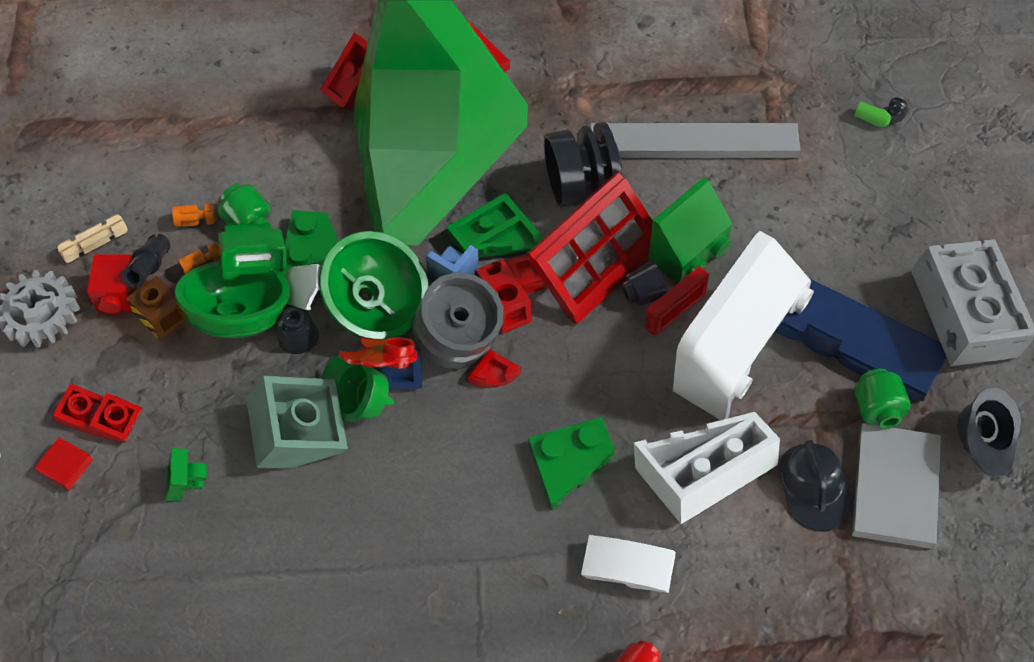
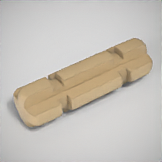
[57,214,128,263]

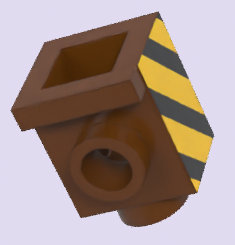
[126,276,187,341]

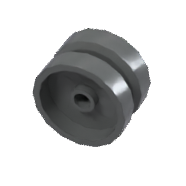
[412,272,503,369]

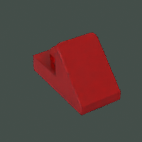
[320,32,368,110]

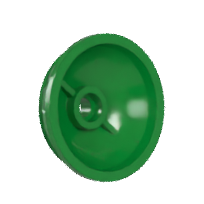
[319,231,428,339]
[175,261,290,338]

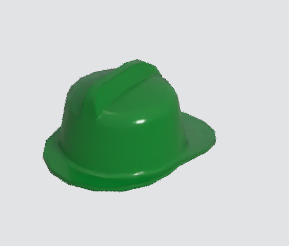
[321,356,395,422]

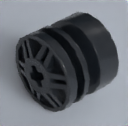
[543,122,622,208]

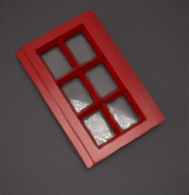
[527,172,653,324]

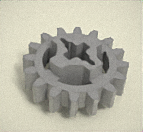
[0,270,80,348]

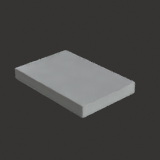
[852,423,941,549]

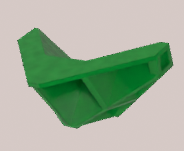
[354,0,528,246]

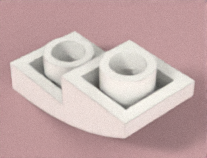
[581,535,676,593]

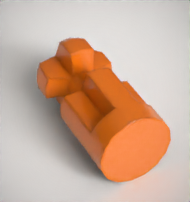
[172,203,216,227]
[177,243,220,275]

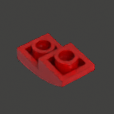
[53,383,142,443]

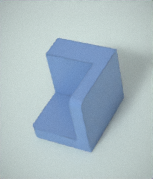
[426,245,479,282]

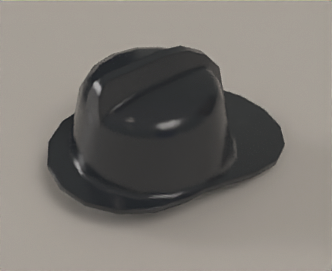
[957,387,1021,477]
[778,440,851,531]

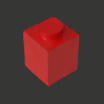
[87,254,132,314]

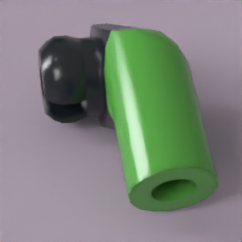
[854,97,908,127]

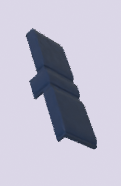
[774,278,947,402]

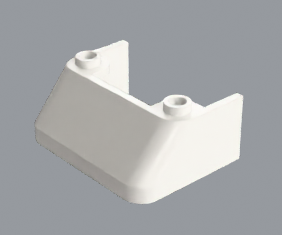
[673,231,814,420]

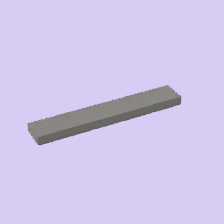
[590,123,801,158]

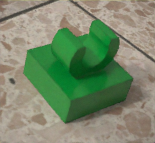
[165,448,207,502]

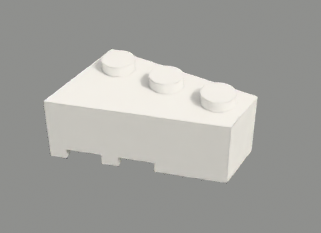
[634,412,780,524]

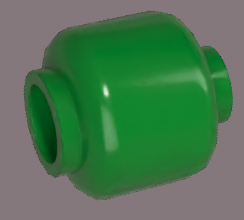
[218,183,271,226]
[853,368,911,429]

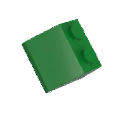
[648,177,733,284]

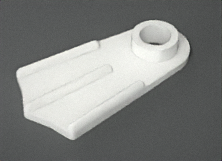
[284,264,321,311]

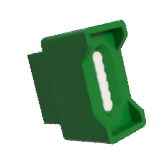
[219,223,287,280]

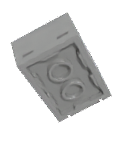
[911,239,1034,366]

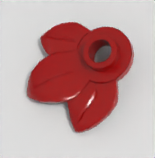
[339,337,418,369]

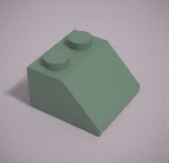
[246,376,348,468]

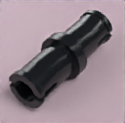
[121,234,171,288]

